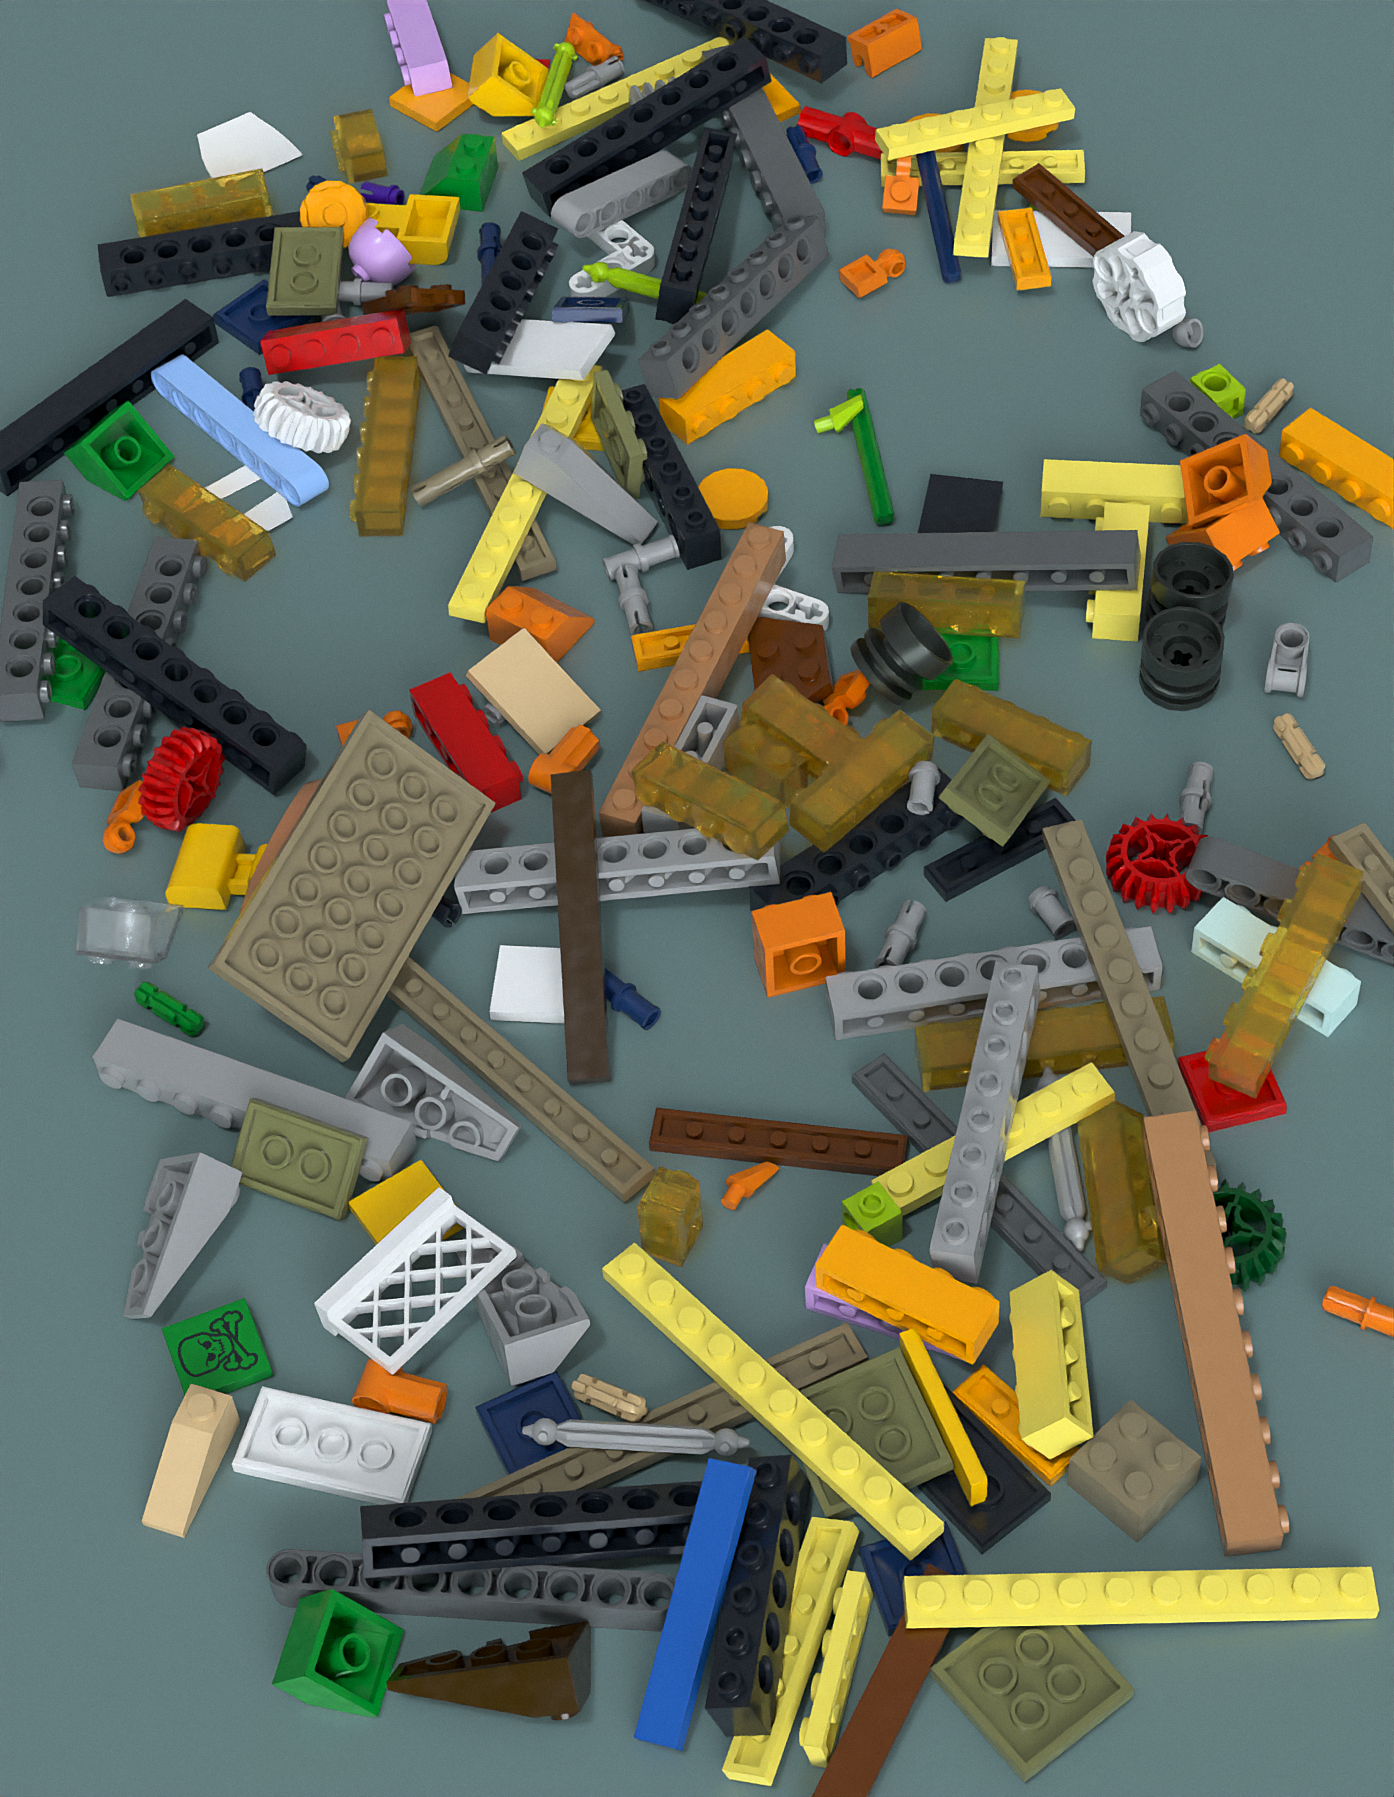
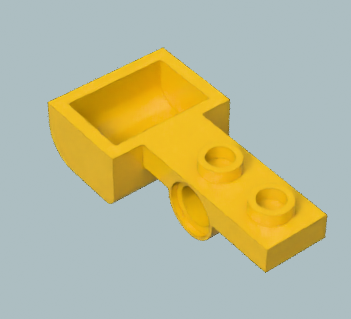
[366,194,461,265]
[165,823,268,910]

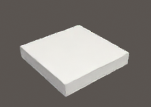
[489,945,564,1024]

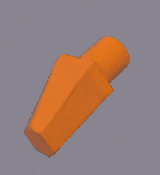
[721,1162,780,1210]

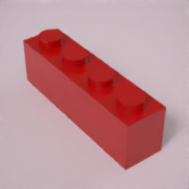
[260,308,411,375]
[409,672,523,813]

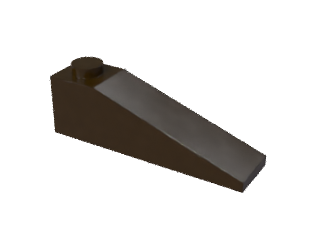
[386,1621,591,1720]

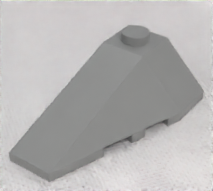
[514,424,658,545]
[345,1024,522,1161]
[123,1152,243,1319]
[454,1231,590,1386]

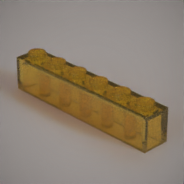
[350,356,421,537]
[1205,853,1364,1098]
[915,996,1174,1092]

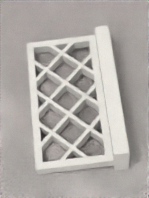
[314,1187,517,1375]

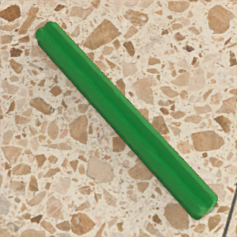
[846,388,894,526]

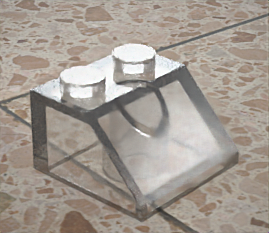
[76,896,183,969]

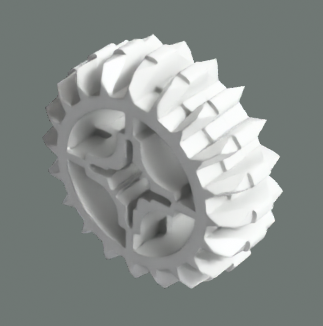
[253,381,351,453]

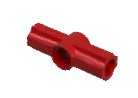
[796,106,884,160]

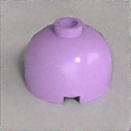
[348,218,416,286]

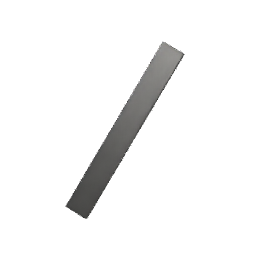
[852,1053,1107,1306]

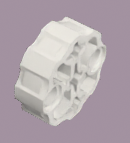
[1092,231,1186,342]

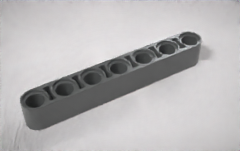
[1186,837,1394,965]

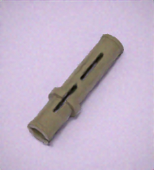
[411,434,517,507]

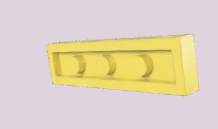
[799,1570,873,1768]

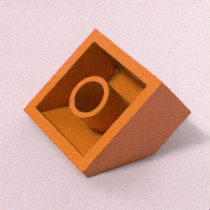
[1180,433,1272,528]
[1165,498,1280,571]
[485,586,594,662]

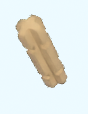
[1244,378,1294,434]
[1273,713,1325,780]
[571,1373,648,1423]

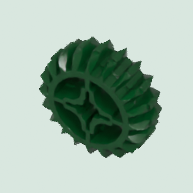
[1213,1178,1287,1293]

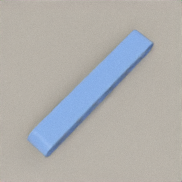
[151,355,329,507]

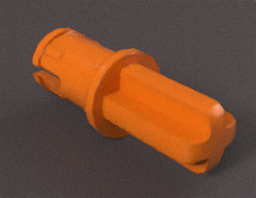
[1322,1286,1394,1337]

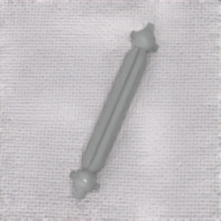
[1034,1067,1094,1251]
[522,1418,750,1456]

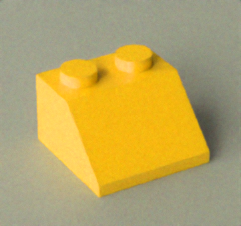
[467,33,549,116]

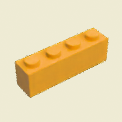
[658,329,796,445]
[1279,407,1394,529]
[815,1224,1000,1365]

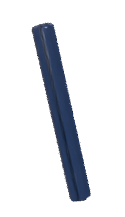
[916,150,961,284]

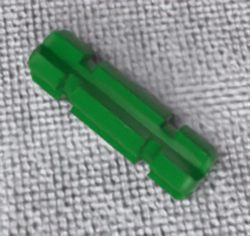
[134,981,205,1036]

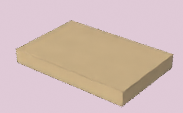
[466,628,601,755]

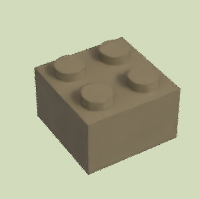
[1067,1399,1201,1542]

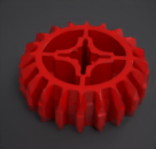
[138,726,225,832]
[1105,813,1208,914]

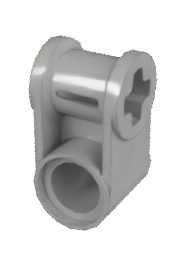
[1264,623,1310,698]

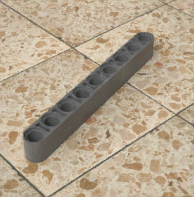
[266,1549,675,1632]

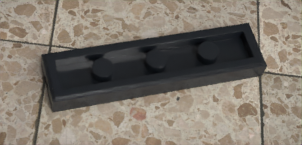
[924,798,1076,902]

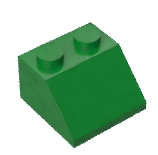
[419,133,498,212]
[64,401,175,501]
[271,1589,404,1718]

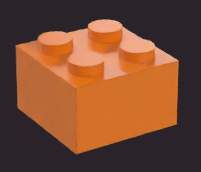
[751,892,846,998]

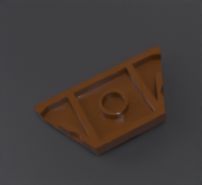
[362,284,465,315]
[748,617,834,737]

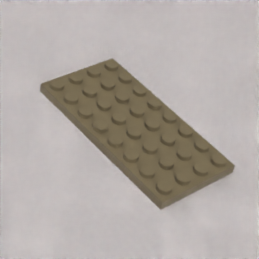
[208,709,496,1063]

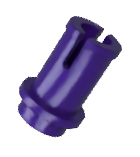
[359,181,405,205]

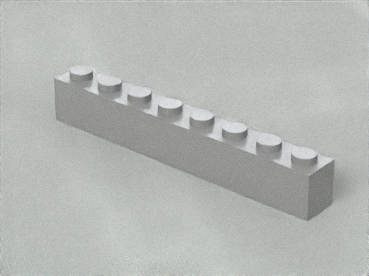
[93,1018,417,1182]

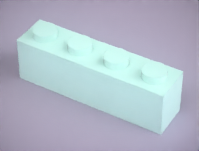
[1191,897,1361,1037]

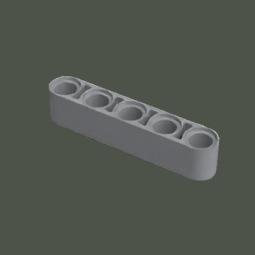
[551,150,693,238]

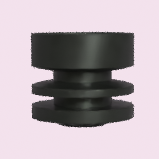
[1146,542,1234,628]
[850,602,954,706]
[1139,606,1225,711]

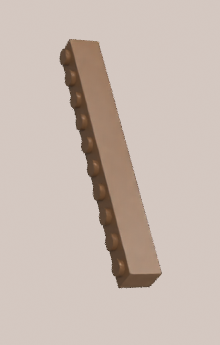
[599,522,786,838]
[1141,1110,1289,1557]

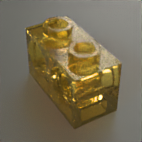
[637,1166,703,1267]

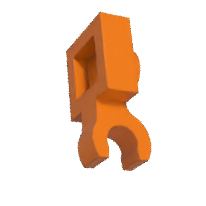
[882,155,920,215]

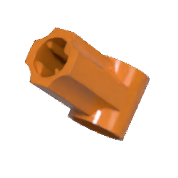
[528,724,600,794]
[352,1358,448,1424]

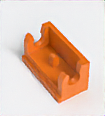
[847,8,922,78]

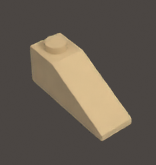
[142,1384,240,1538]

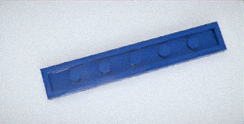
[634,1458,757,1751]

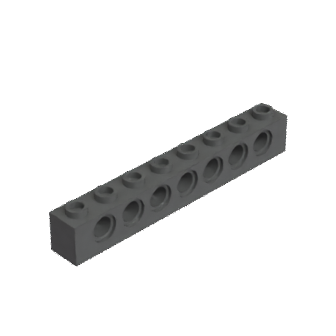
[638,214,829,399]
[1140,370,1373,583]
[0,479,74,722]
[72,536,206,792]

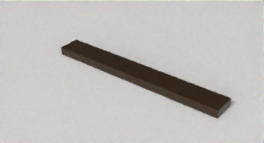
[551,769,611,1085]

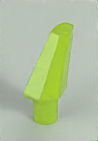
[814,394,864,434]

